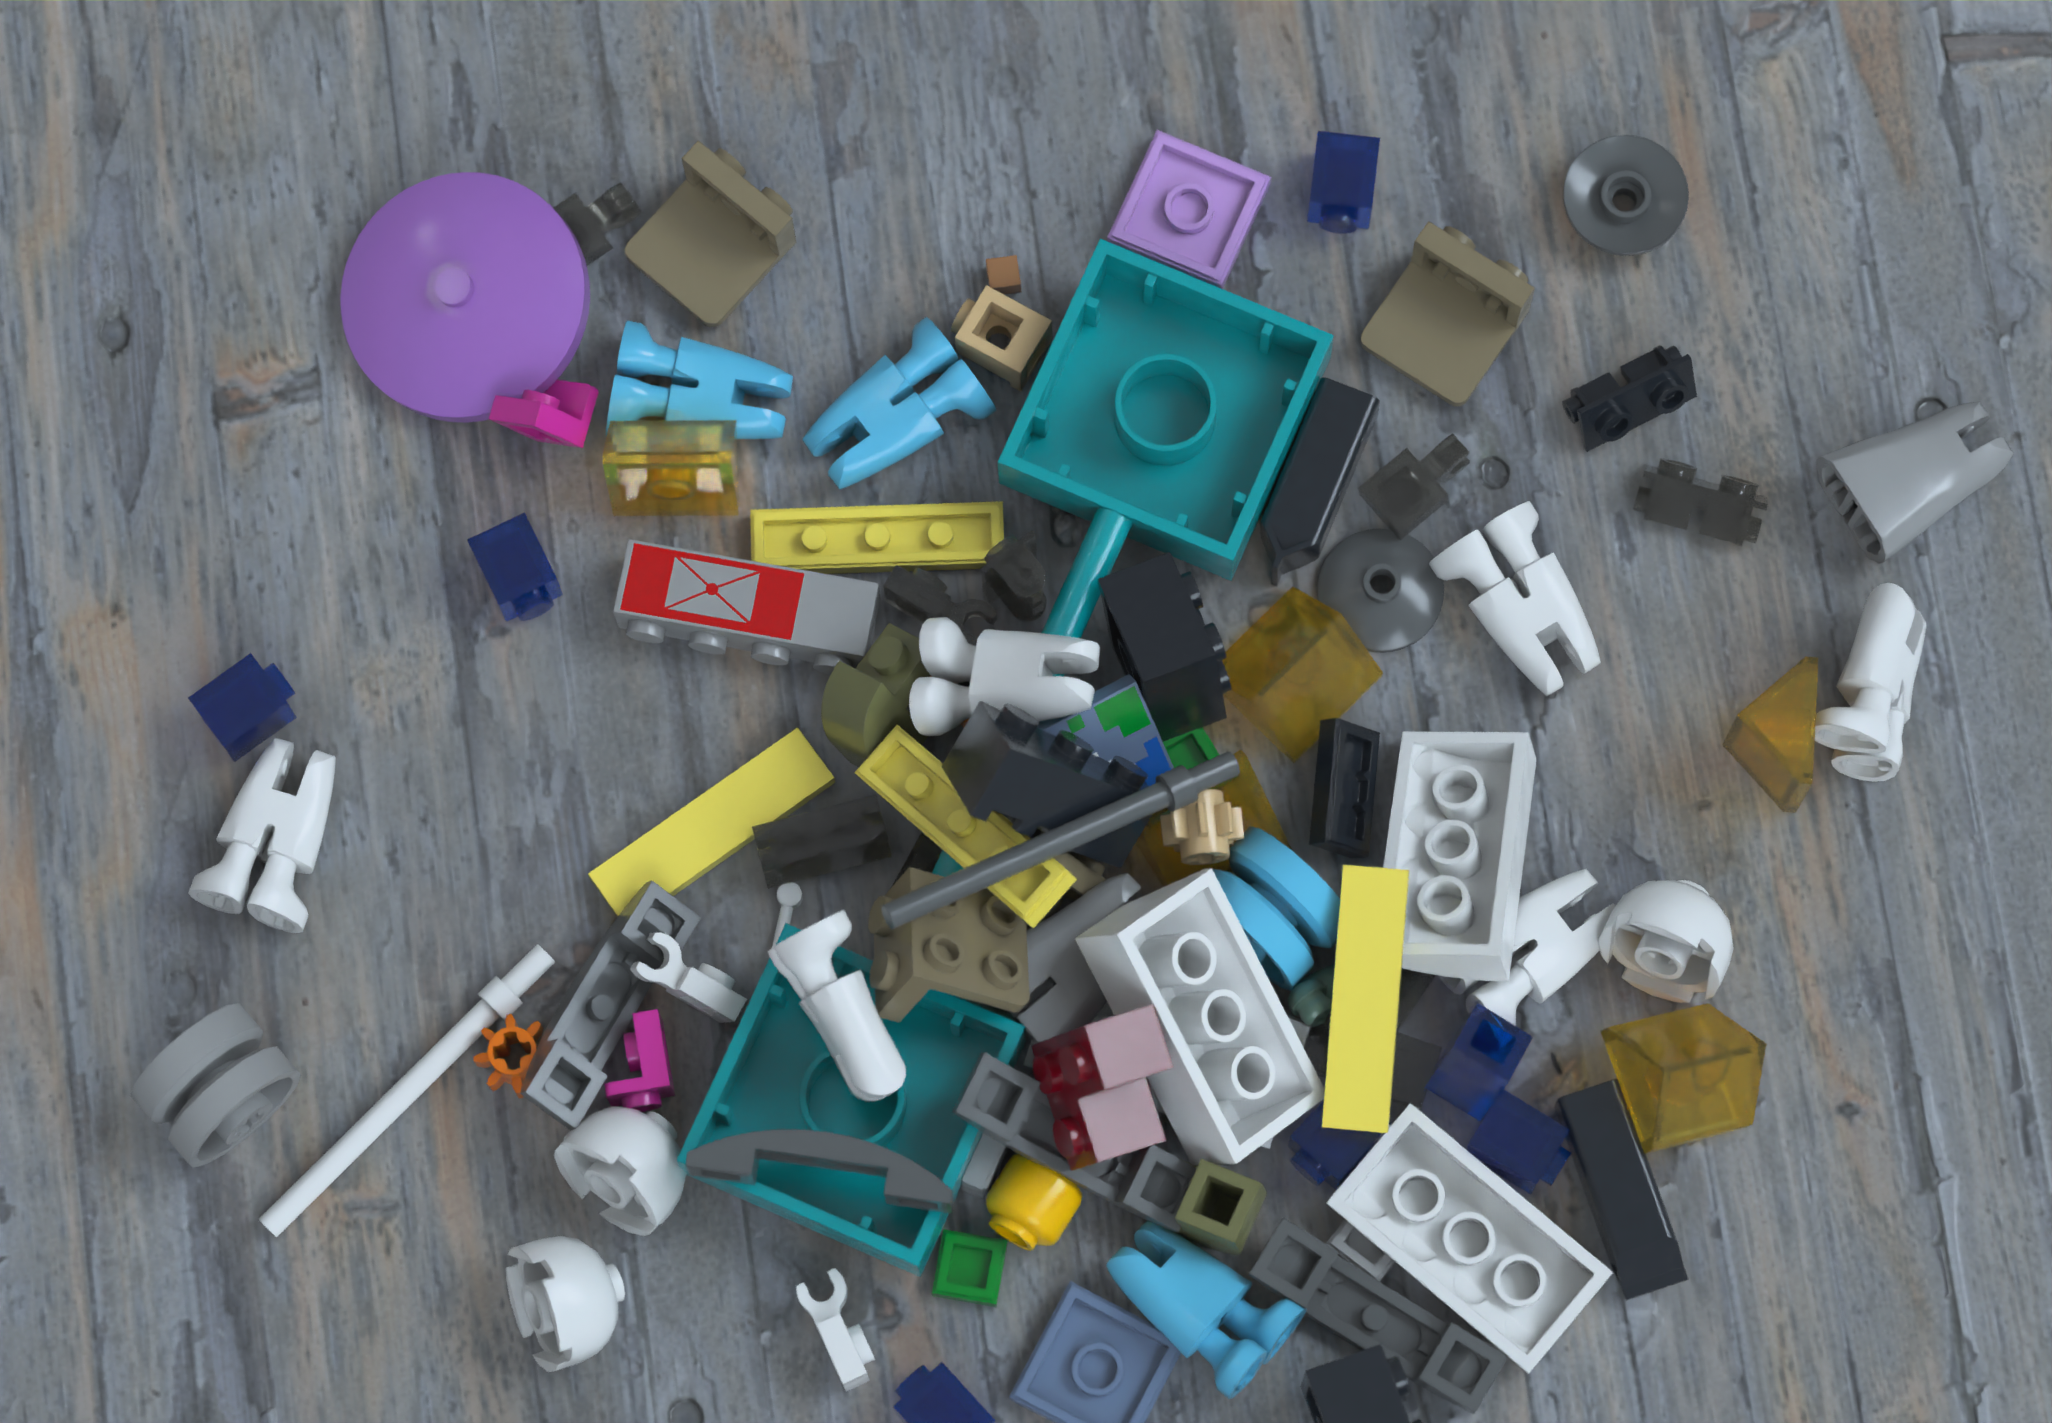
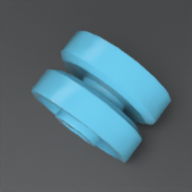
[1212,827,1340,991]

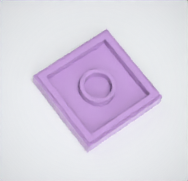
[1107,130,1271,289]

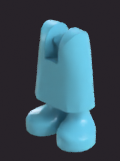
[803,317,997,489]
[606,321,793,439]
[1106,1220,1307,1399]

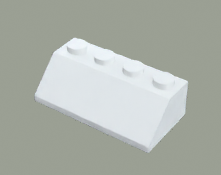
[1075,868,1325,1165]

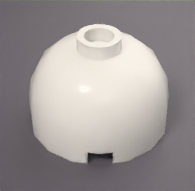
[1598,880,1734,1003]
[554,1106,687,1236]
[506,1236,625,1372]

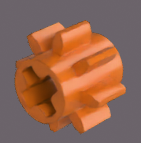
[473,1014,544,1098]

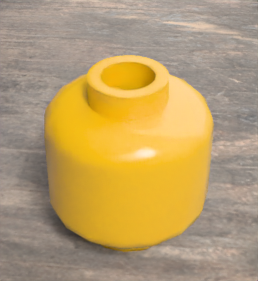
[985,1154,1082,1251]

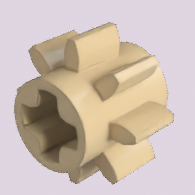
[1160,789,1244,865]

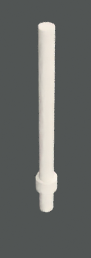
[259,944,555,1237]

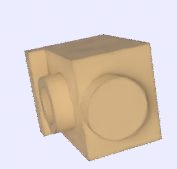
[951,285,1052,391]

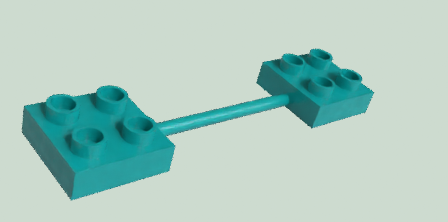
[676,238,1334,1277]

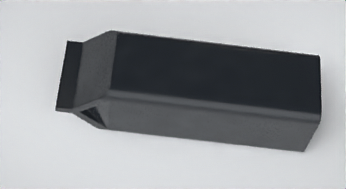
[1260,377,1380,586]
[1554,1079,1688,1301]

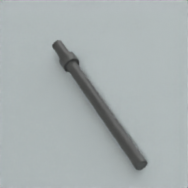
[881,751,1240,929]

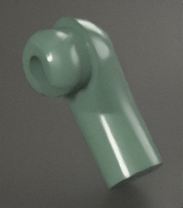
[1287,963,1335,1027]

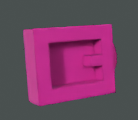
[489,380,599,448]
[604,1009,675,1112]

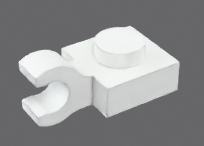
[630,932,747,1023]
[796,1268,875,1391]

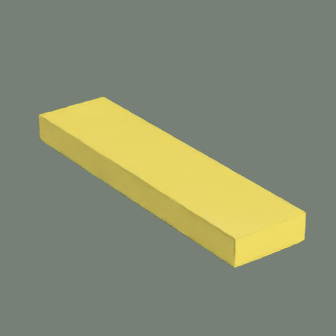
[750,501,1005,574]
[854,725,1077,929]
[588,727,836,917]
[1322,865,1410,1133]

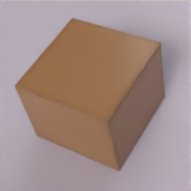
[986,255,1021,295]

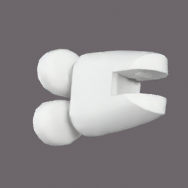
[1429,501,1601,696]
[1809,583,1926,782]
[909,617,1100,736]
[188,738,336,933]
[1438,869,1615,1047]
[767,910,906,1102]

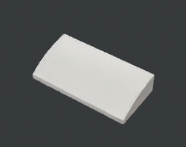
[1383,731,1537,982]
[1326,1103,1613,1374]

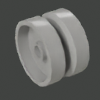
[130,1003,301,1168]

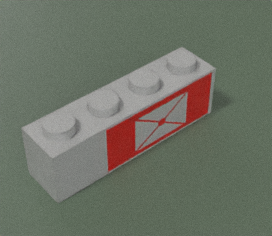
[613,539,881,675]

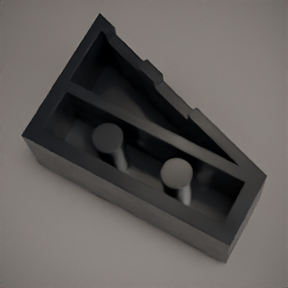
[941,700,1153,868]

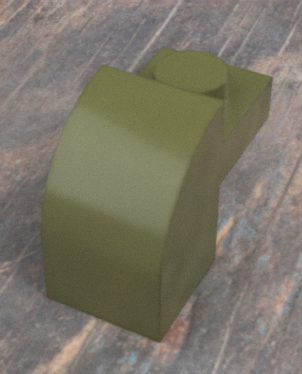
[821,623,930,767]
[1175,1157,1267,1255]

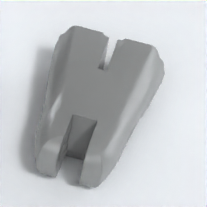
[1816,401,2013,564]
[1007,872,1141,1044]

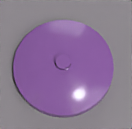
[340,172,590,423]

